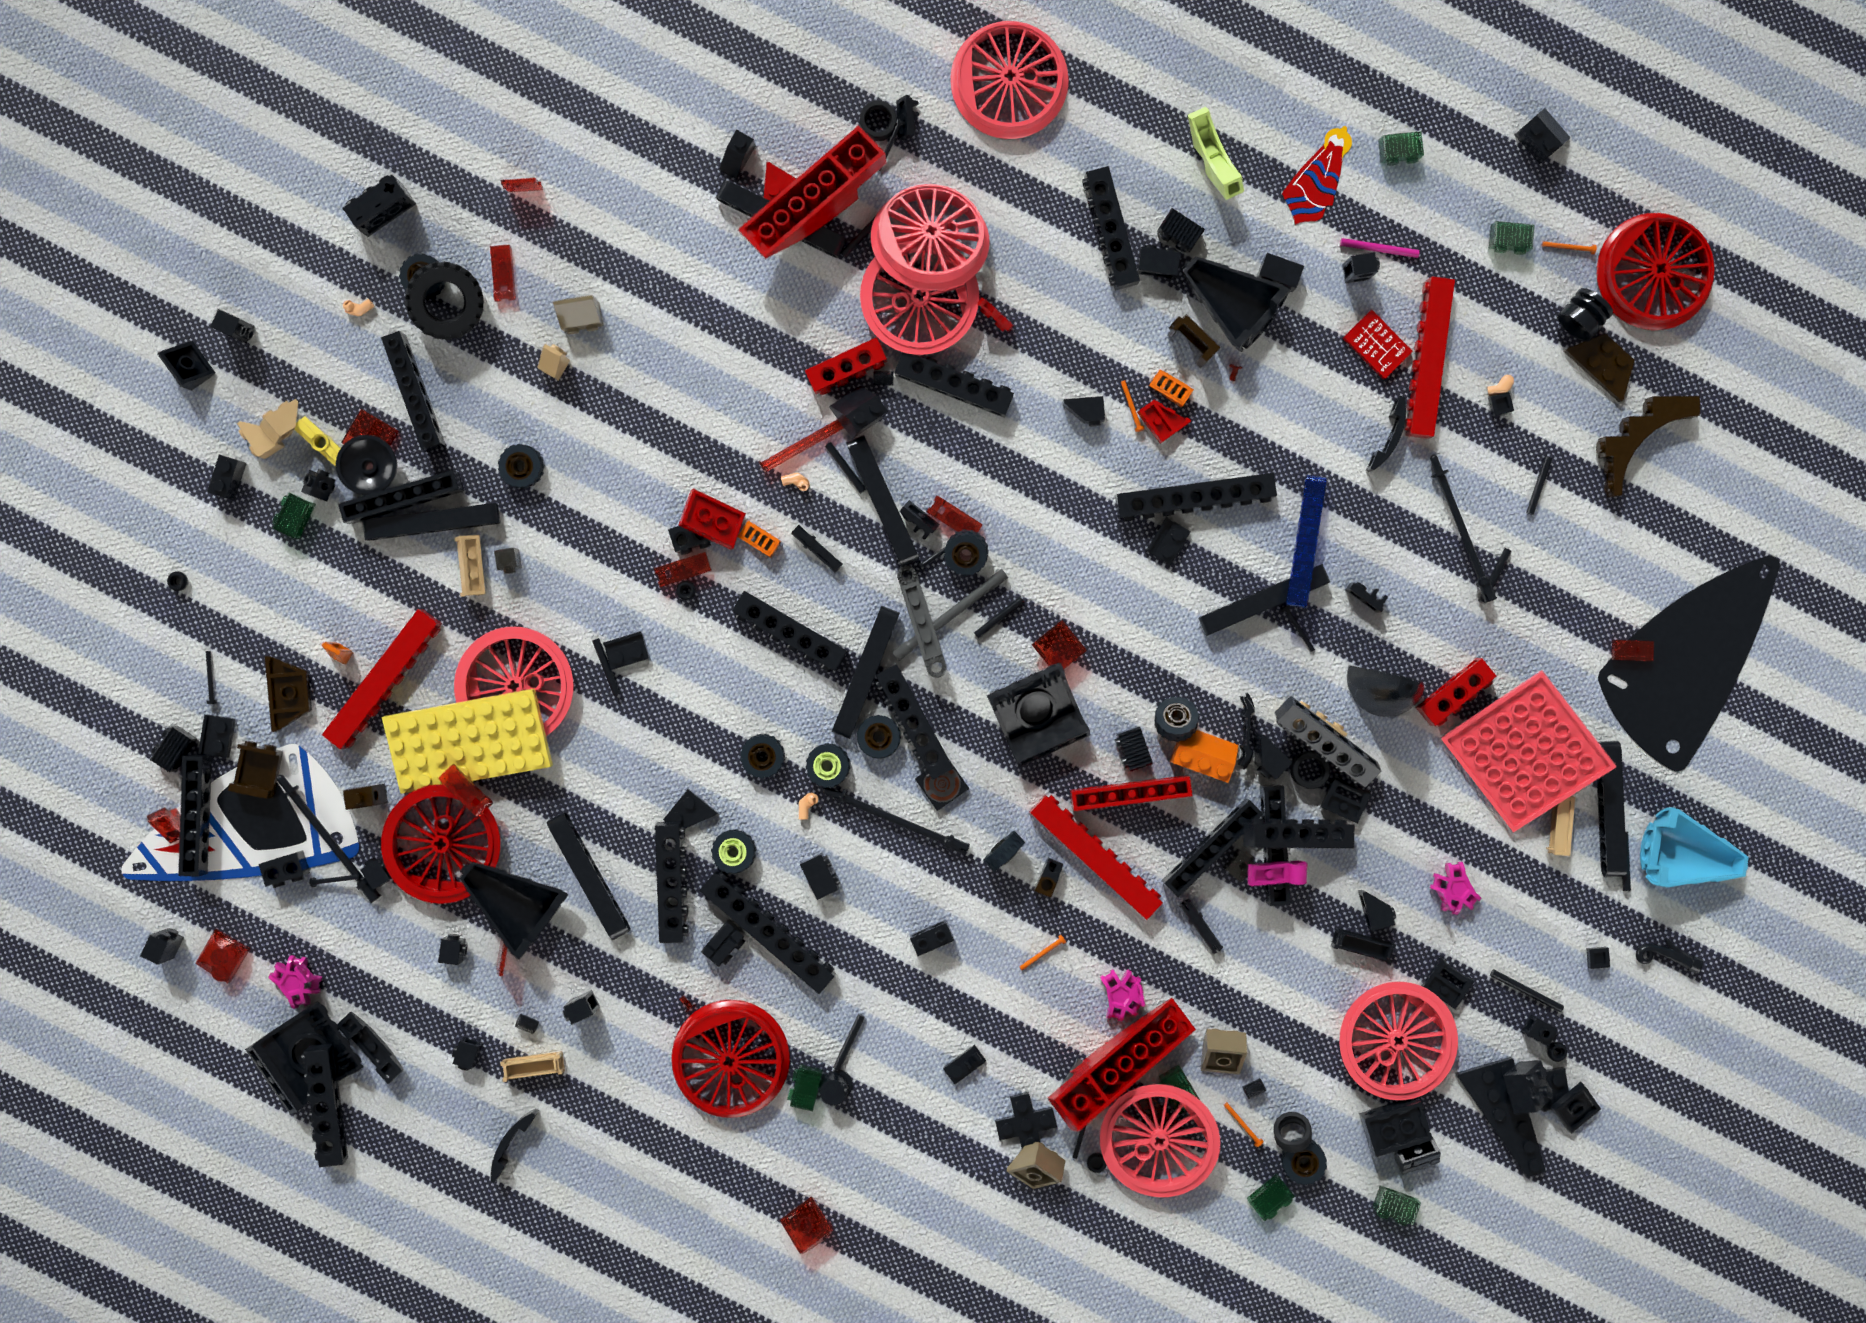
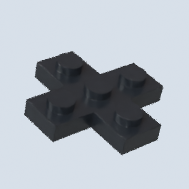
[995,1092,1057,1149]

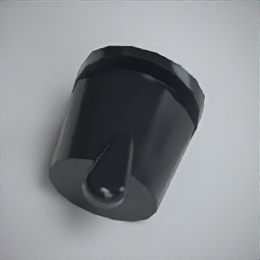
[819,1070,853,1105]

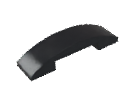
[1366,396,1406,472]
[337,1012,403,1084]
[490,1108,539,1183]

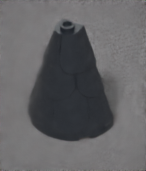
[1182,256,1290,352]
[1347,665,1425,717]
[459,862,569,960]

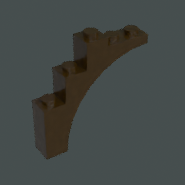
[1596,396,1700,497]

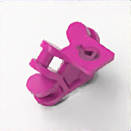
[1430,862,1482,915]
[268,955,322,1009]
[1100,969,1145,1022]

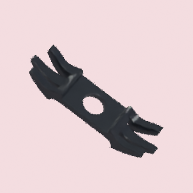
[1237,693,1255,770]

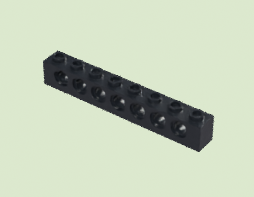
[1115,473,1277,522]
[699,871,836,994]

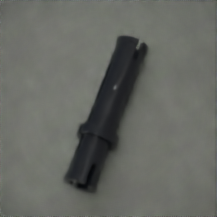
[791,525,843,573]
[1179,899,1223,954]

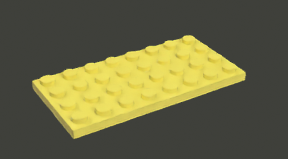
[382,688,553,794]

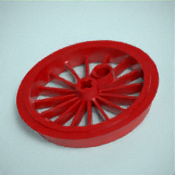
[1597,213,1714,330]
[381,784,501,904]
[671,1000,790,1118]

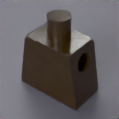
[343,783,388,810]

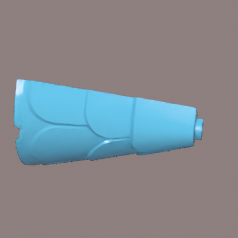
[1640,807,1749,888]

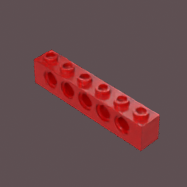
[1070,775,1192,811]

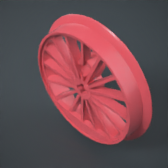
[951,21,1069,139]
[871,184,989,291]
[860,240,979,355]
[454,627,573,736]
[1339,982,1458,1100]
[1100,1084,1220,1197]

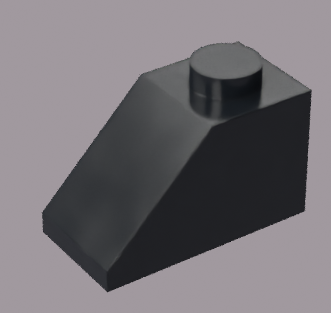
[719,129,756,180]
[1062,396,1105,427]
[1358,889,1396,931]

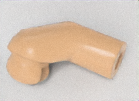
[343,298,375,317]
[1487,375,1514,396]
[781,473,810,491]
[799,793,819,819]

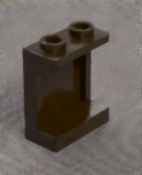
[1168,314,1221,368]
[228,741,283,799]

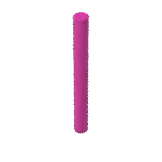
[1340,238,1419,258]

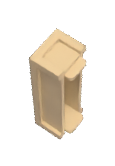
[455,535,485,597]
[1546,796,1575,856]
[500,1051,565,1082]

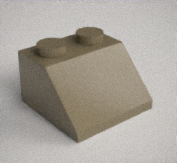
[553,295,603,334]
[1201,1029,1247,1075]
[1006,1142,1066,1189]

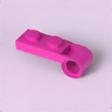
[1248,861,1307,886]

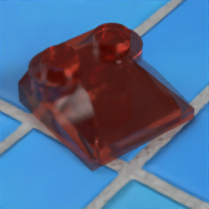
[1031,620,1087,669]
[195,929,250,984]
[780,1196,834,1254]

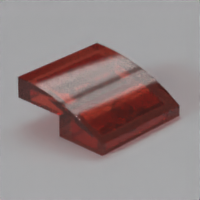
[341,409,399,446]

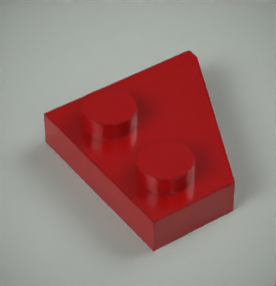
[763,162,796,201]
[977,297,1014,332]
[1137,400,1191,444]

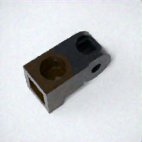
[1033,857,1063,897]

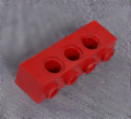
[805,337,887,395]
[1415,658,1497,727]

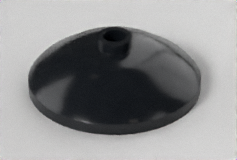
[336,435,397,495]

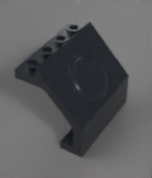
[986,663,1091,768]
[245,1001,363,1115]

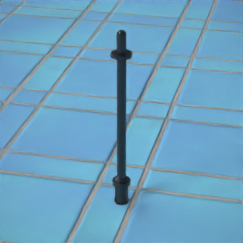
[1430,455,1497,603]
[277,775,381,903]
[822,787,970,856]

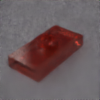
[1612,640,1654,661]

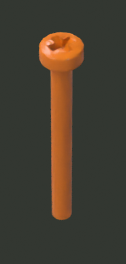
[1542,241,1597,255]
[1121,380,1145,432]
[1019,935,1066,970]
[1224,1102,1264,1147]

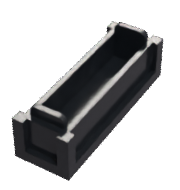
[1330,927,1396,964]

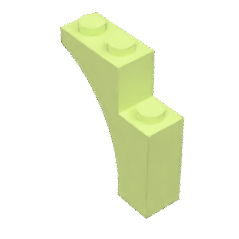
[1188,107,1244,200]

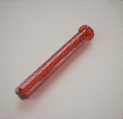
[758,419,844,475]

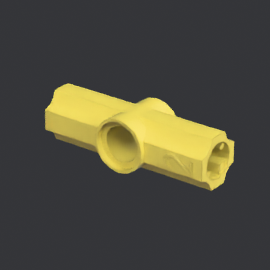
[294,416,341,467]

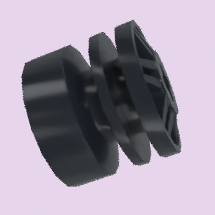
[1557,288,1613,342]

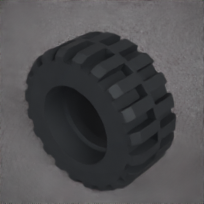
[405,261,484,340]

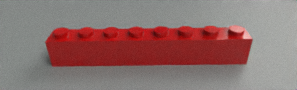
[1404,276,1455,439]
[322,609,442,749]
[1029,795,1163,920]

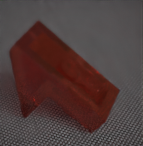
[147,807,180,844]

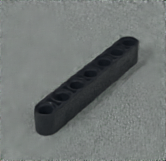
[716,180,846,258]
[846,435,920,566]
[362,503,501,541]
[1198,564,1330,636]
[832,606,900,739]
[1597,741,1627,877]
[547,812,631,940]

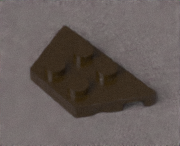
[1563,334,1635,402]
[264,656,312,732]

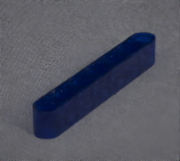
[1286,474,1327,608]

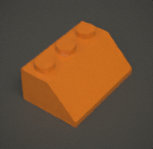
[1169,730,1238,783]

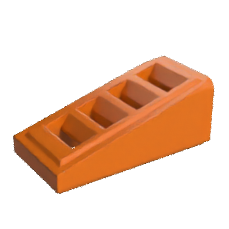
[1149,369,1194,407]
[738,520,782,558]
[321,642,353,664]

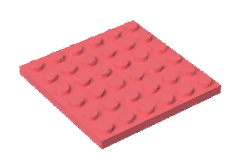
[1441,670,1616,832]

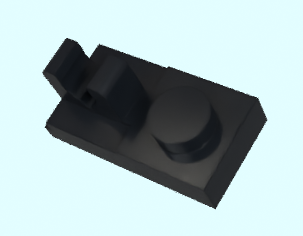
[896,95,919,141]
[899,500,940,540]
[1345,582,1388,613]
[943,1044,986,1085]

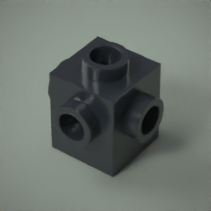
[301,469,336,502]

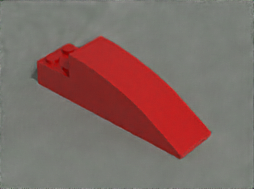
[738,125,886,259]
[1047,998,1196,1132]

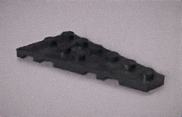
[1454,1057,1546,1177]

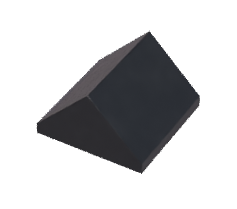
[157,340,216,391]

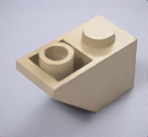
[538,344,570,381]
[259,399,298,444]
[237,421,285,459]

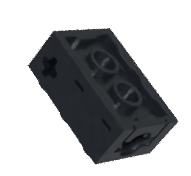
[342,174,416,237]
[1359,1098,1433,1157]

